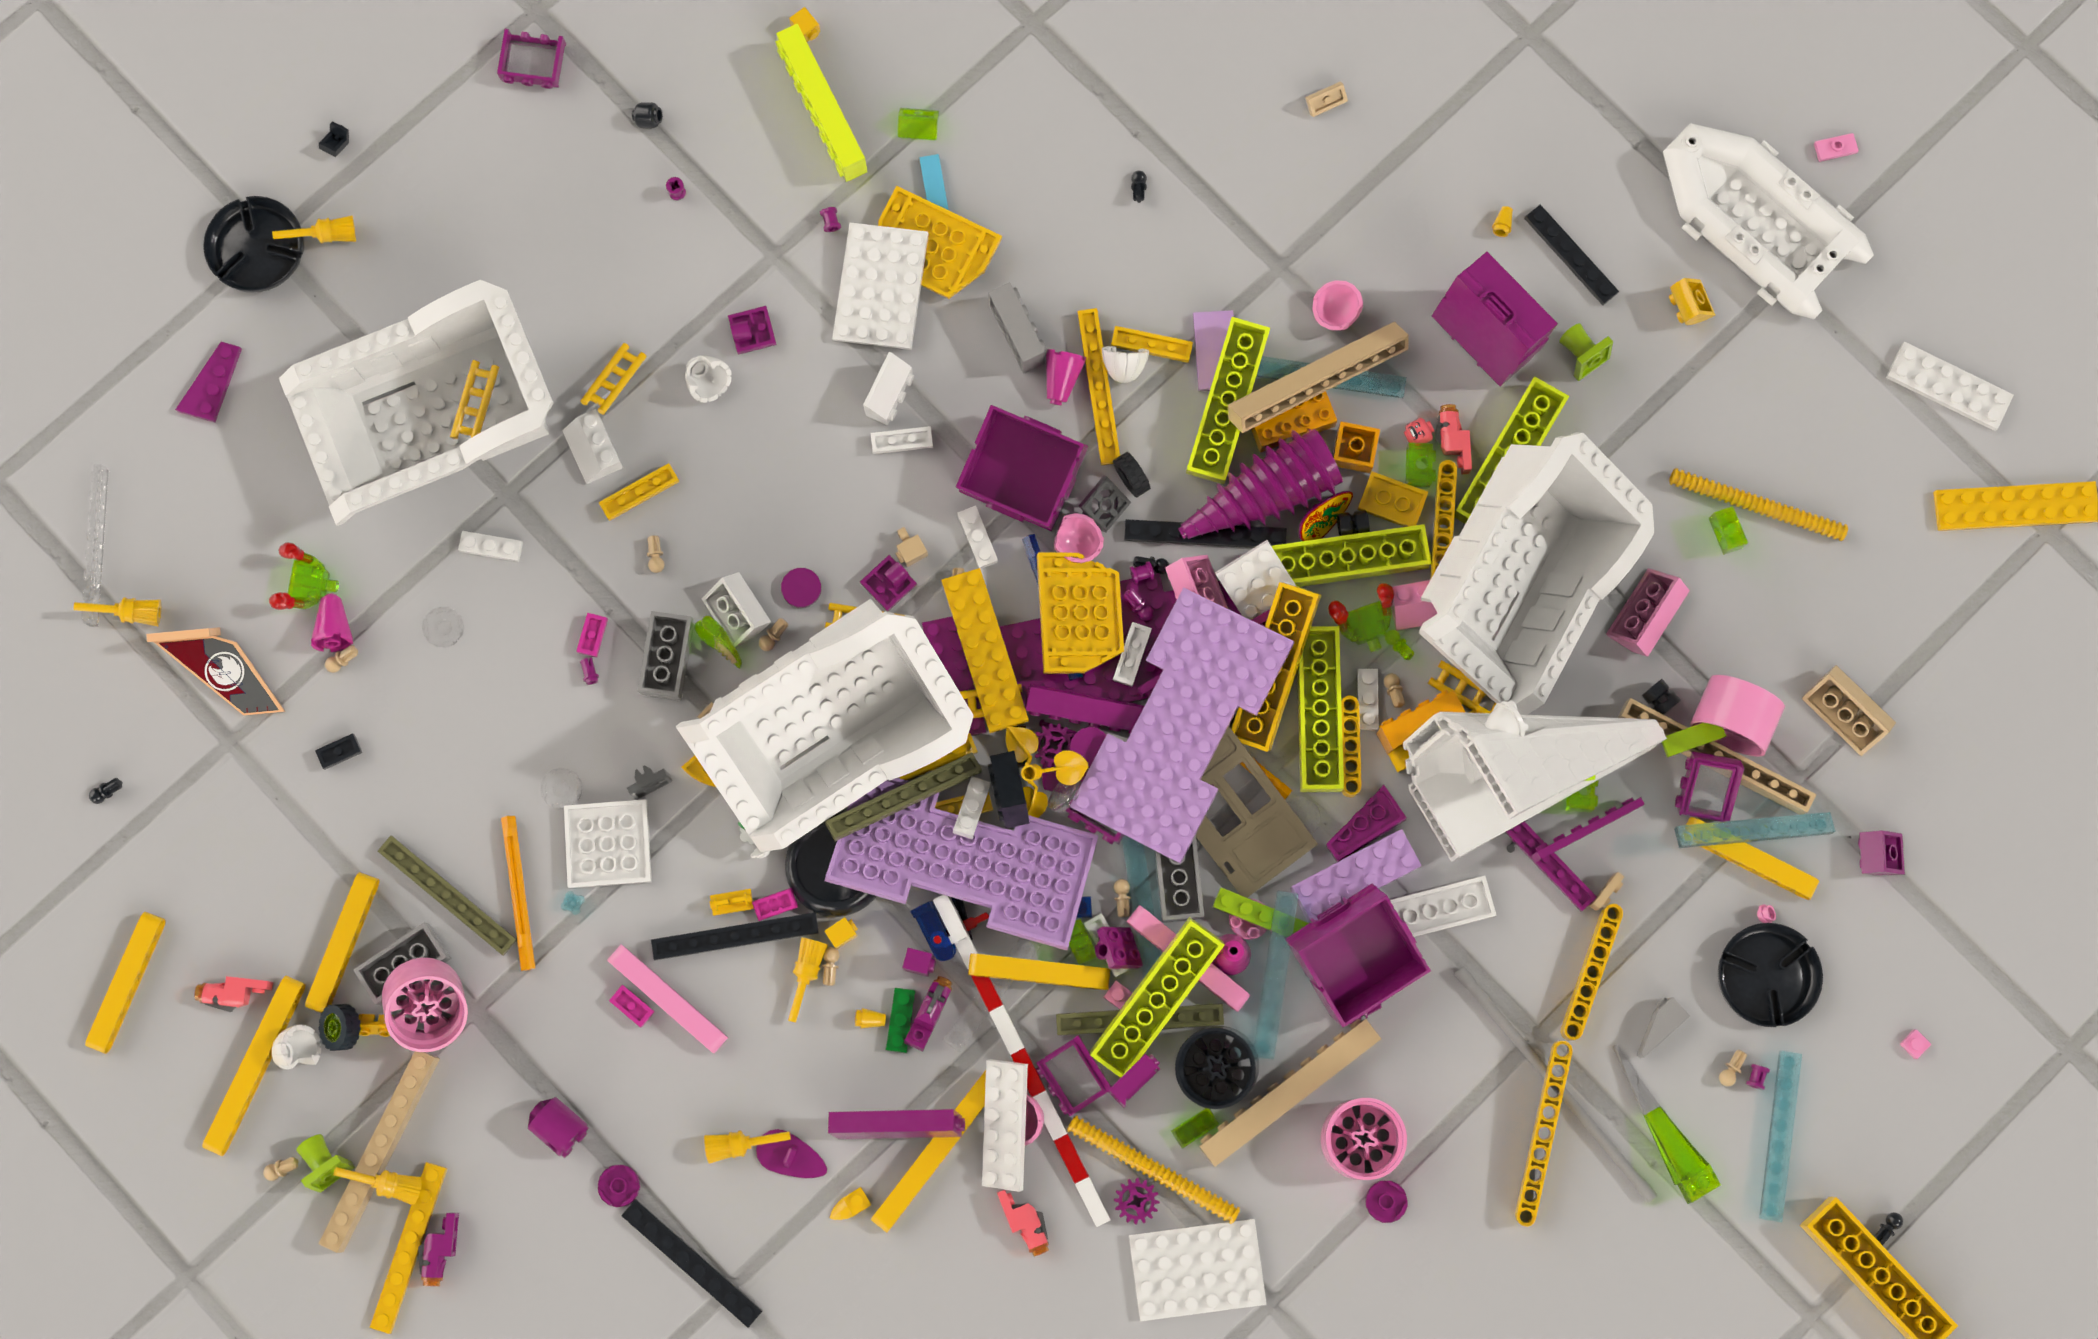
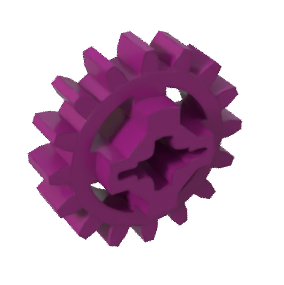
[1035,723,1074,768]
[1114,1178,1160,1225]

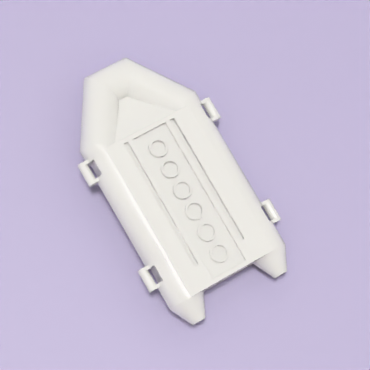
[1663,123,1874,319]

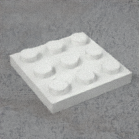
[1215,540,1297,620]

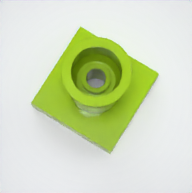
[1559,323,1613,381]
[296,1134,355,1193]

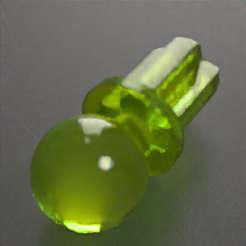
[1384,629,1415,660]

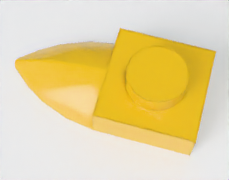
[830,1187,872,1220]

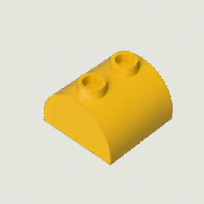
[1669,278,1715,325]

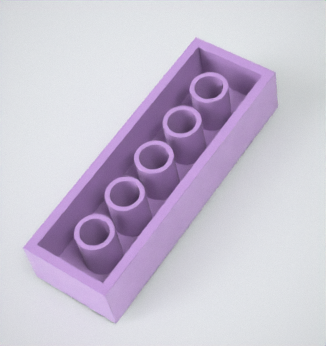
[1290,829,1422,923]

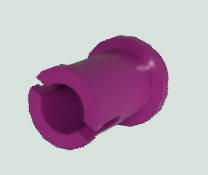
[580,658,599,685]

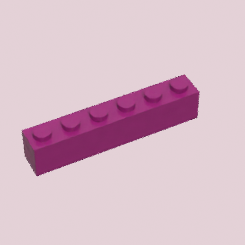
[1025,683,1145,734]

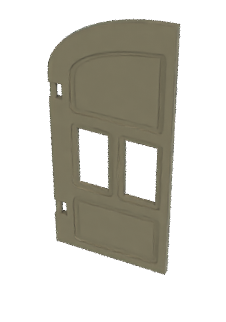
[1196,726,1318,898]

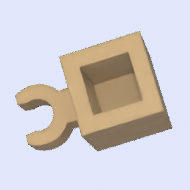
[895,527,928,567]

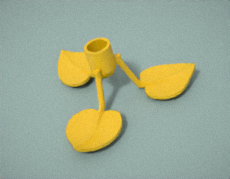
[1006,726,1088,818]

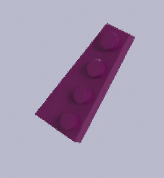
[175,341,242,423]
[1326,784,1407,862]

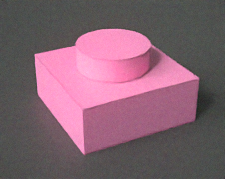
[1103,981,1132,1010]
[1900,1029,1931,1059]

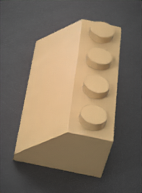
[1801,665,1896,756]

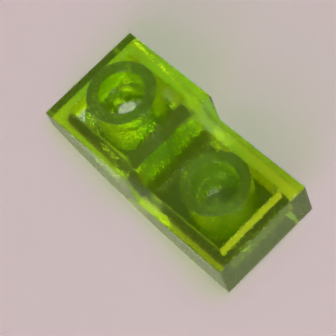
[1171,1108,1220,1149]

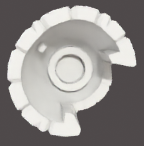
[1102,346,1149,383]
[685,355,732,403]
[272,1025,321,1070]

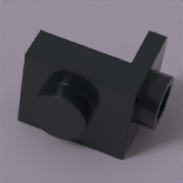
[319,121,349,157]

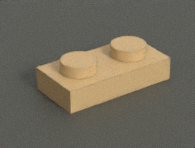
[1305,82,1348,117]
[1589,872,1624,911]

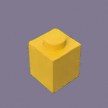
[789,7,820,42]
[824,917,858,949]

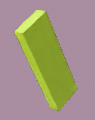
[1661,723,1726,758]

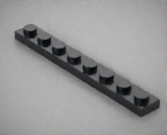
[1124,519,1287,548]
[651,912,819,961]
[621,1199,763,1328]

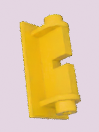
[710,889,754,916]
[358,1014,394,1037]

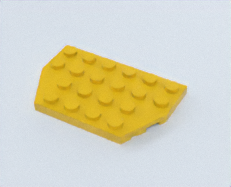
[878,186,1002,299]
[1037,552,1124,674]

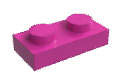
[576,613,608,658]
[609,985,655,1028]

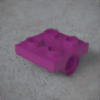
[728,306,777,355]
[860,555,917,612]
[1095,927,1143,969]

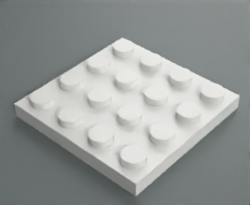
[564,799,652,889]

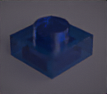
[1076,896,1092,918]

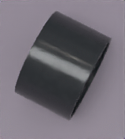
[1175,1026,1259,1109]

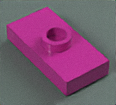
[752,888,798,921]

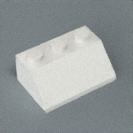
[863,352,914,425]
[562,409,623,484]
[702,572,771,649]

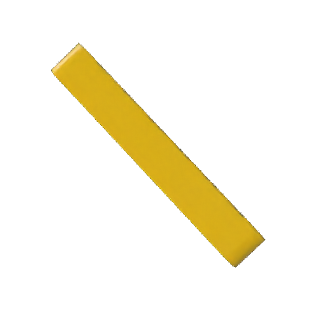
[1430,460,1457,580]
[1681,817,1819,900]
[305,872,380,1013]
[1560,904,1623,1041]
[85,912,166,1054]
[968,953,1110,990]

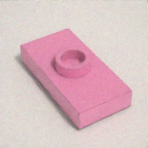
[1814,133,1859,162]

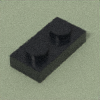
[315,733,363,770]

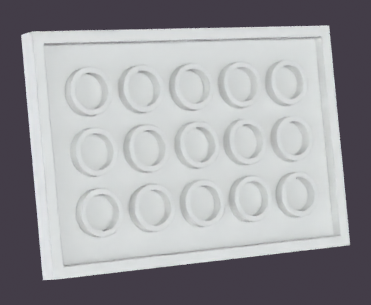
[832,223,929,350]
[1129,1219,1267,1321]

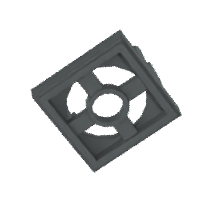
[1079,476,1131,533]
[627,765,673,800]

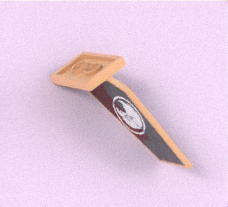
[146,627,285,715]

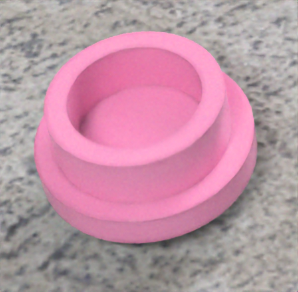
[1757,904,1776,923]

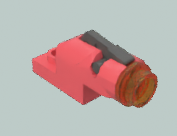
[1435,404,1472,474]
[194,976,273,1012]
[997,1190,1049,1257]

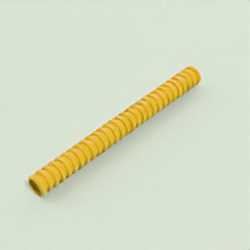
[1669,468,1848,541]
[1067,1115,1240,1224]

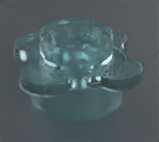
[561,891,585,915]

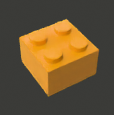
[1333,421,1380,473]

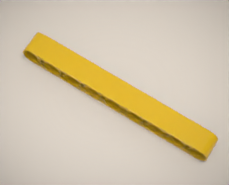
[202,975,306,1156]
[1515,1040,1573,1227]
[871,1070,986,1233]

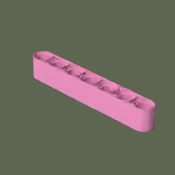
[1126,905,1251,1012]
[607,944,728,1054]

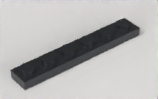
[1524,204,1619,306]

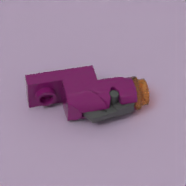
[904,976,952,1052]
[418,1213,459,1286]

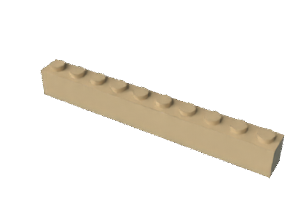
[1228,322,1409,433]
[1617,698,1817,815]
[1199,1019,1381,1167]
[318,1051,440,1253]

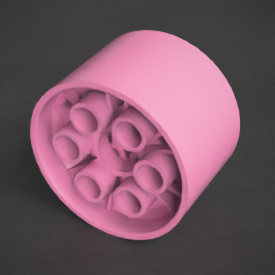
[1690,675,1785,757]
[382,958,468,1052]
[1321,1098,1407,1180]

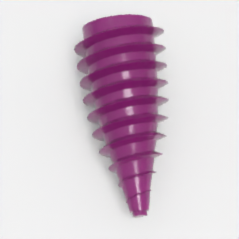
[1178,428,1343,539]

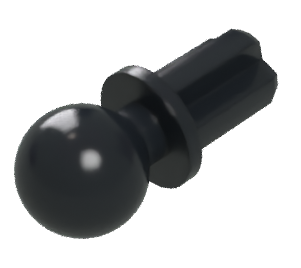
[1131,171,1147,203]
[1133,556,1169,574]
[89,778,123,804]
[1874,1212,1903,1246]

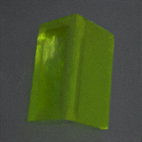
[898,108,939,140]

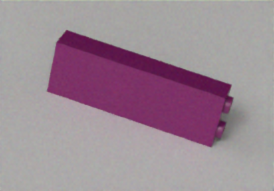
[828,1109,965,1139]

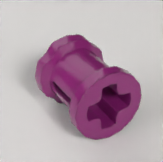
[666,177,686,201]
[820,207,841,232]
[1130,561,1154,584]
[1746,1064,1770,1090]

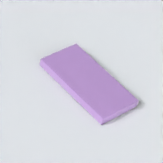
[1193,310,1234,391]

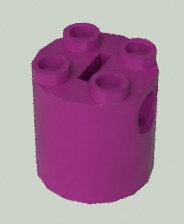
[527,1097,589,1158]

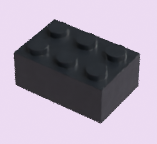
[987,751,1030,829]

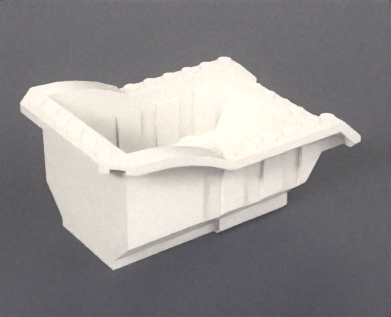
[279,280,553,526]
[1419,432,1654,715]
[676,599,974,852]

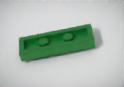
[886,988,916,1053]

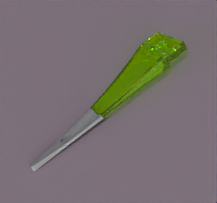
[1613,1045,1721,1204]

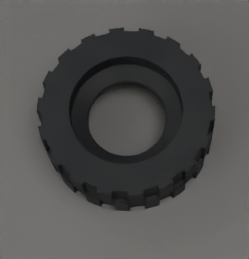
[1113,452,1151,498]

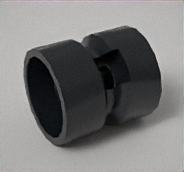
[1337,510,1370,536]
[1641,679,1681,715]

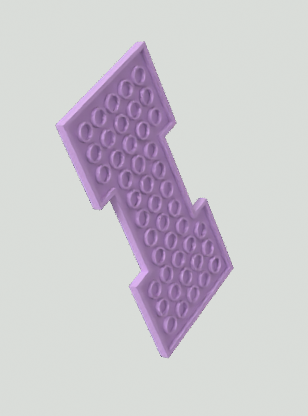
[1070,587,1294,864]
[825,778,1099,950]

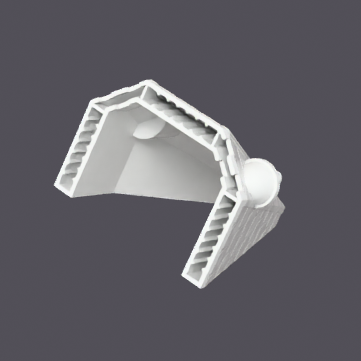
[1403,700,1667,862]

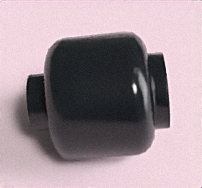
[632,102,663,128]

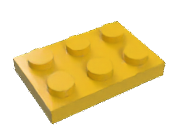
[1357,471,1428,527]

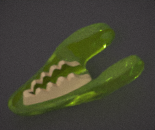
[694,616,742,669]

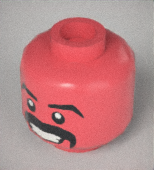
[1404,418,1435,447]

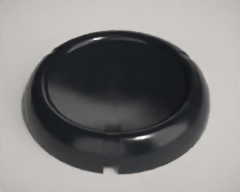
[203,196,304,293]
[785,814,876,917]
[1718,923,1823,1027]

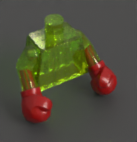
[269,542,339,610]
[1328,583,1395,653]

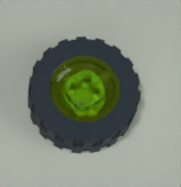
[318,1004,361,1051]

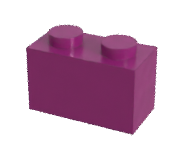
[902,948,936,977]

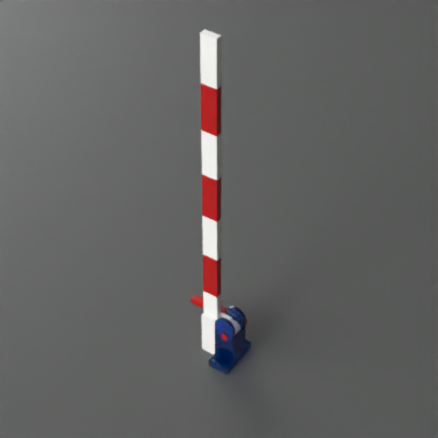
[910,895,1111,1227]

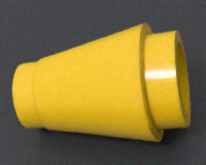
[1492,206,1513,237]
[855,1008,886,1029]

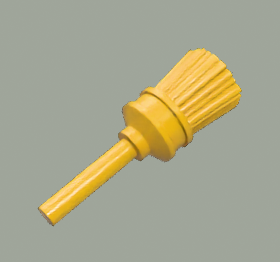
[272,215,356,244]
[74,597,162,627]
[788,937,828,1023]
[704,1130,791,1164]
[333,1167,422,1205]

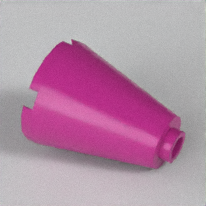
[1046,349,1086,406]
[311,593,353,652]
[1212,934,1251,976]

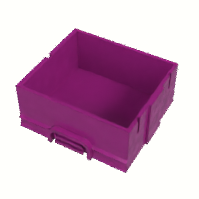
[1431,251,1558,387]
[956,405,1088,532]
[1285,883,1431,1027]

